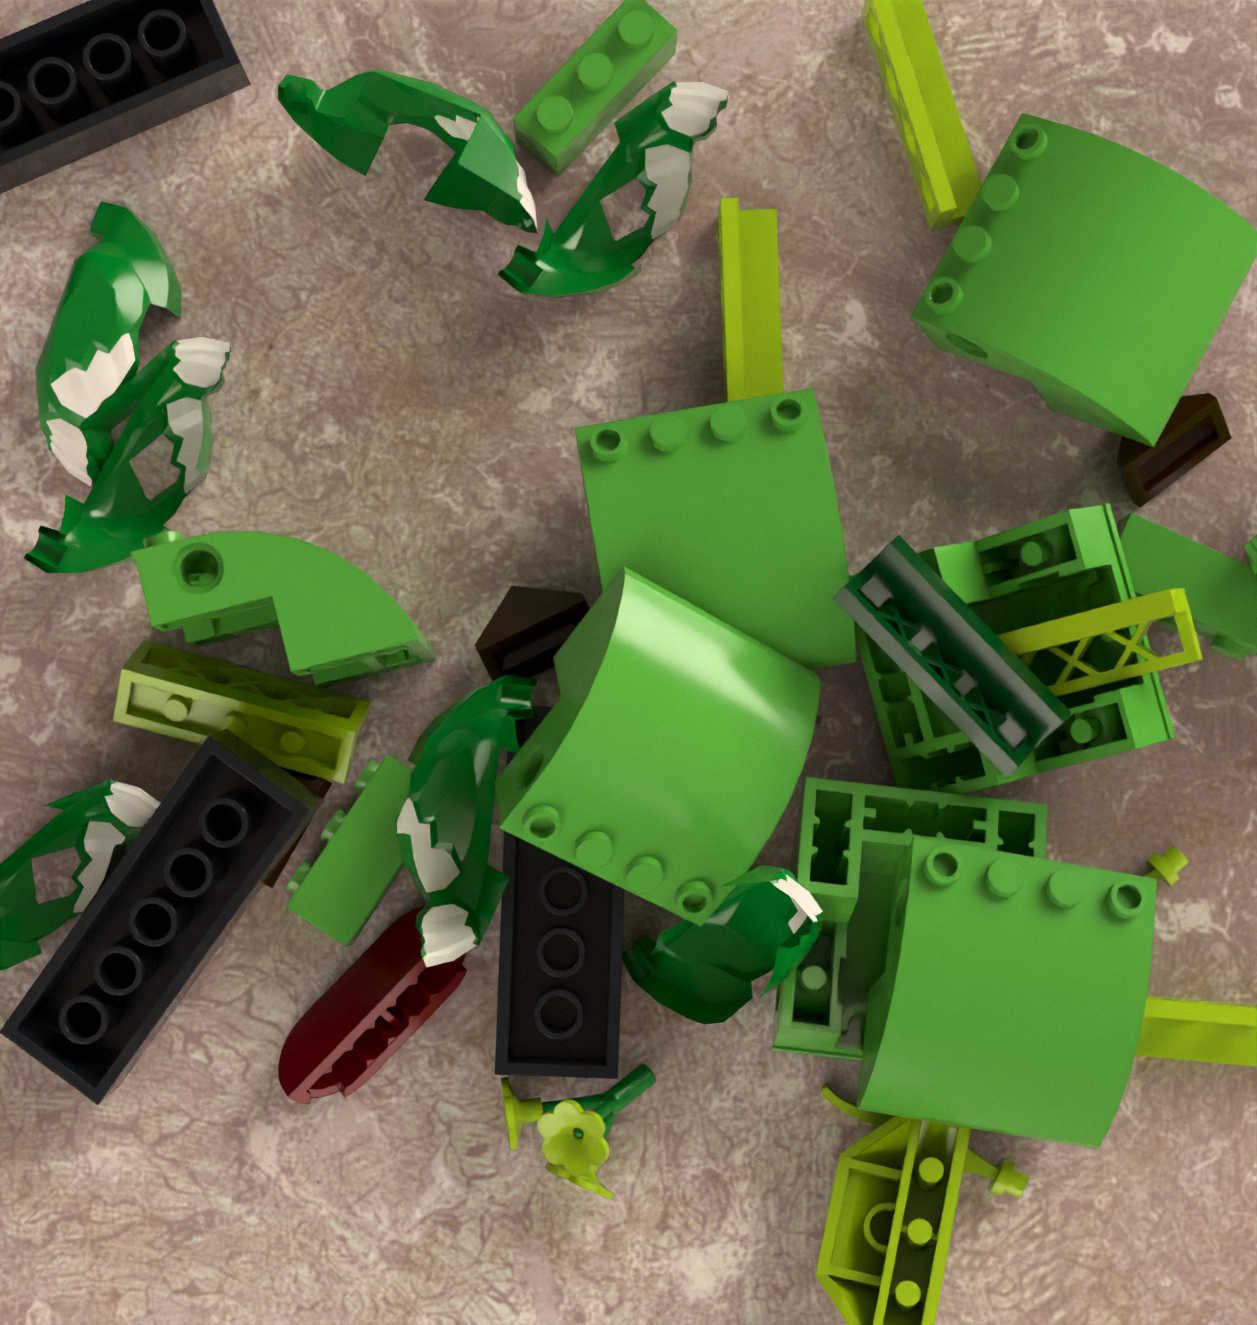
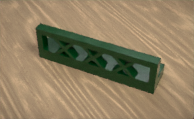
[832,535,1071,778]

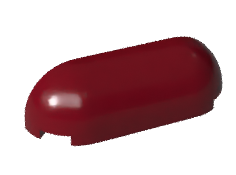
[278,906,467,1104]

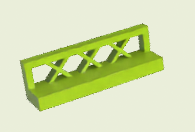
[861,0,982,231]
[717,197,784,403]
[960,588,1203,700]
[113,640,371,784]
[1135,995,1257,1067]

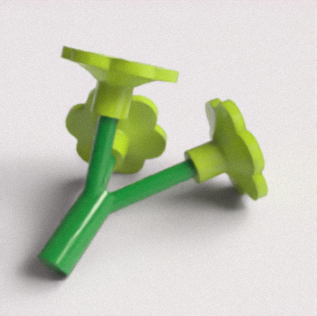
[500,1063,656,1201]

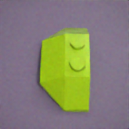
[815,1116,971,1325]

